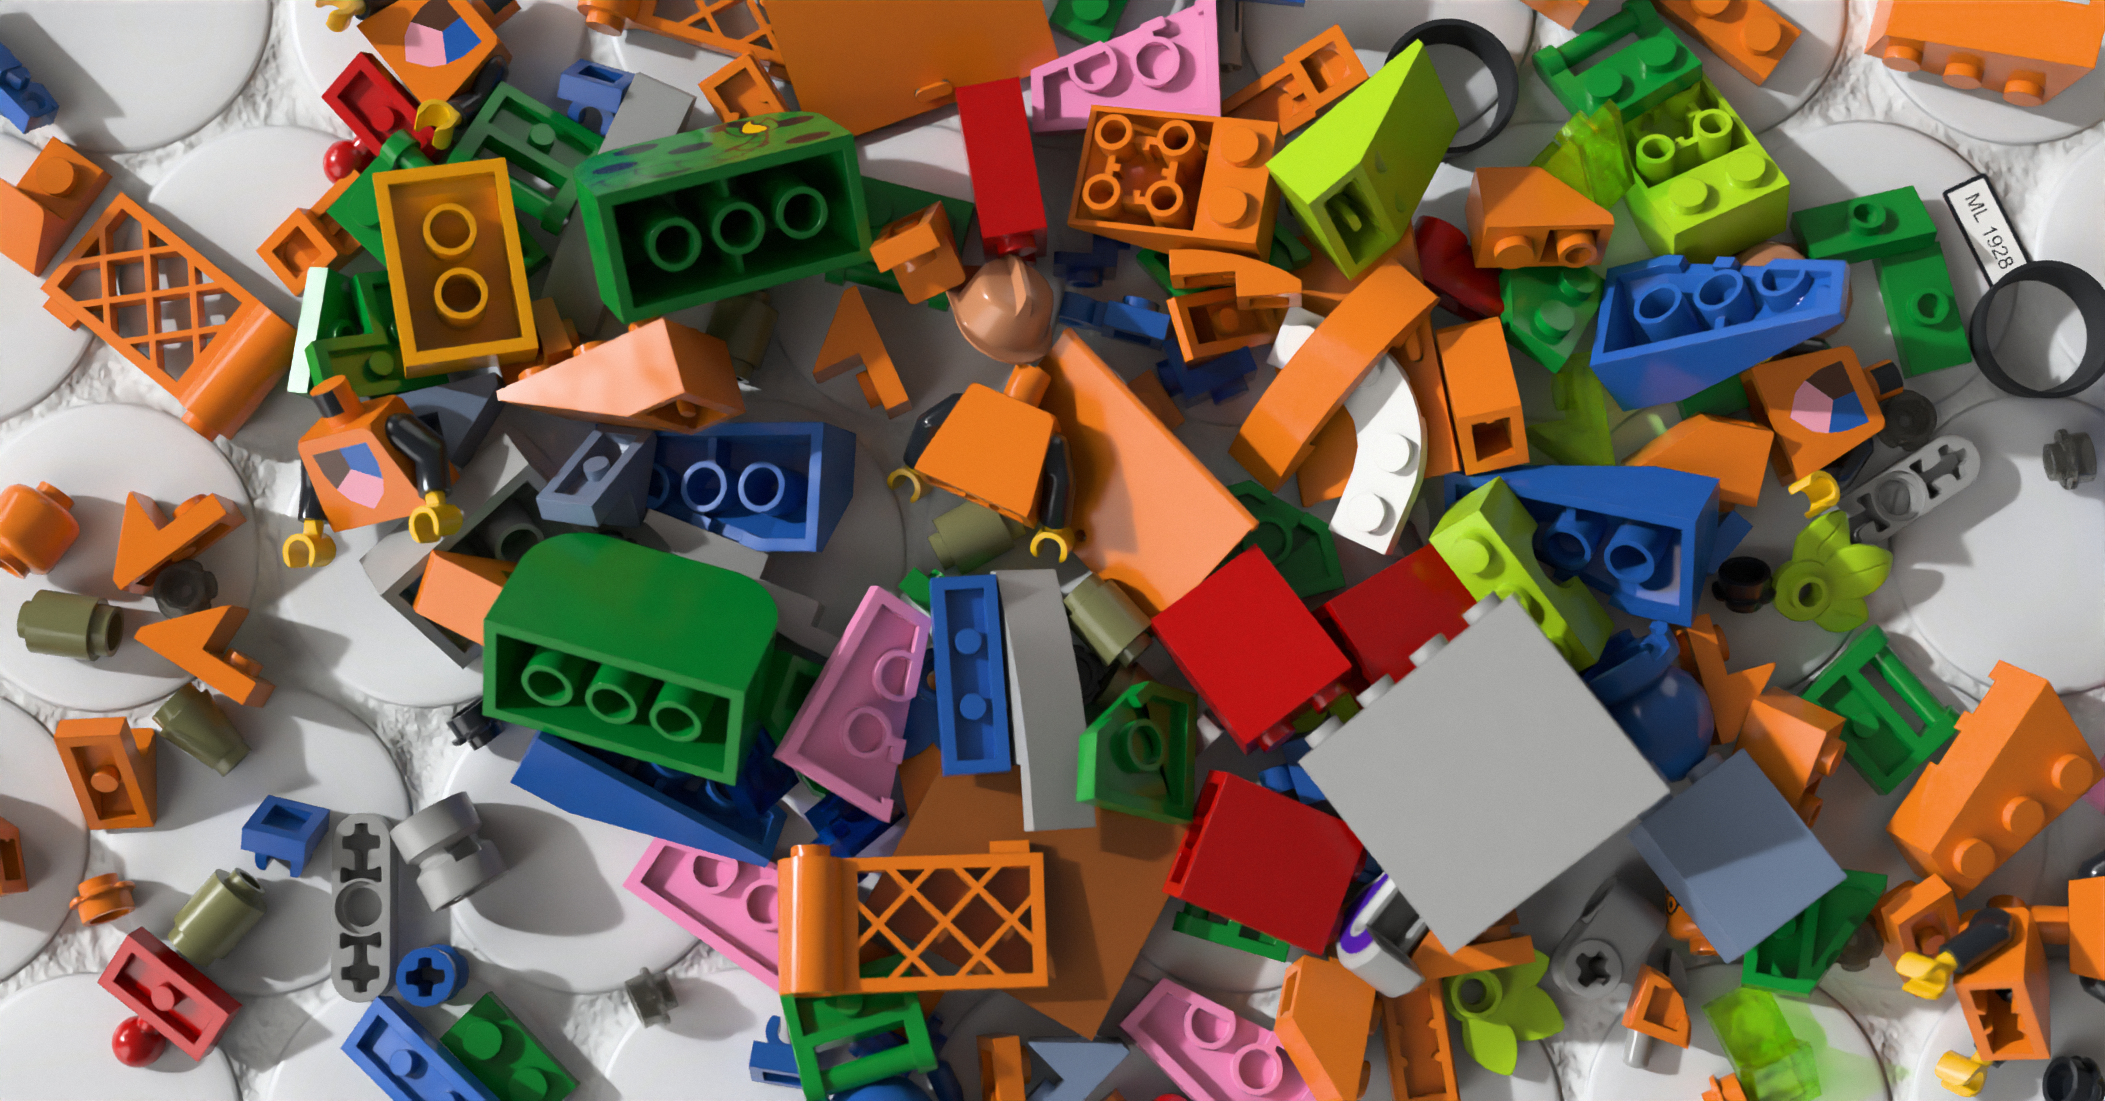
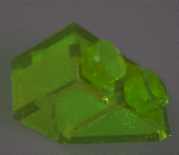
[1528,99,1635,211]

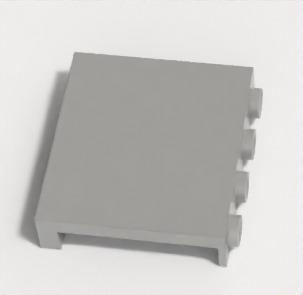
[1298,591,1671,955]

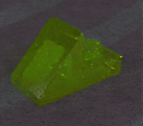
[1525,351,1616,466]
[1700,986,1822,1101]

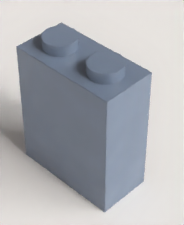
[1626,748,1847,964]

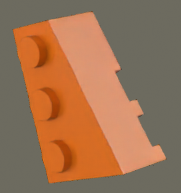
[1864,0,2105,107]
[1885,660,2105,900]

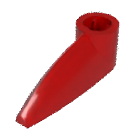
[1413,215,1504,322]

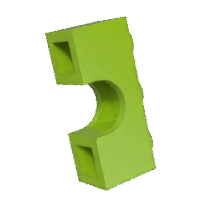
[1428,475,1615,673]

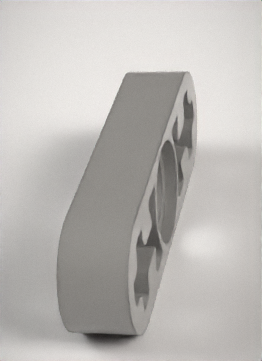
[1811,434,1981,546]
[331,813,399,1003]

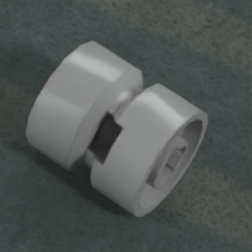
[390,791,510,913]

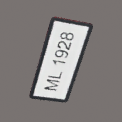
[1943,173,2031,288]

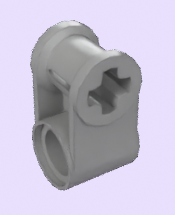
[1548,874,1668,999]

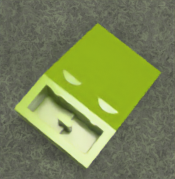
[1265,39,1460,281]
[1595,70,1791,264]

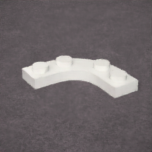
[1266,307,1428,555]

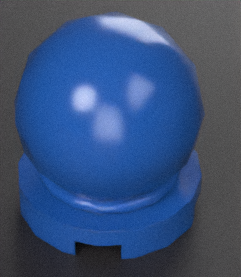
[1578,620,1714,783]

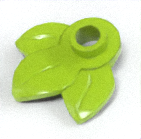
[1771,509,1893,632]
[1442,948,1565,1076]

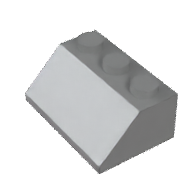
[359,432,599,669]

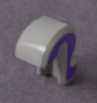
[1335,871,1429,998]

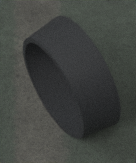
[1383,18,1519,159]
[1969,260,2105,398]

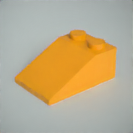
[372,157,539,379]

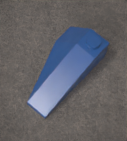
[1589,255,1851,412]
[595,422,856,553]
[1444,464,1720,628]
[510,730,788,868]

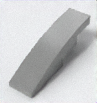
[539,72,697,338]
[644,509,841,659]
[990,569,1096,831]

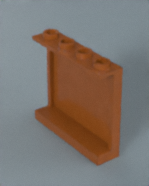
[864,708,1188,1041]

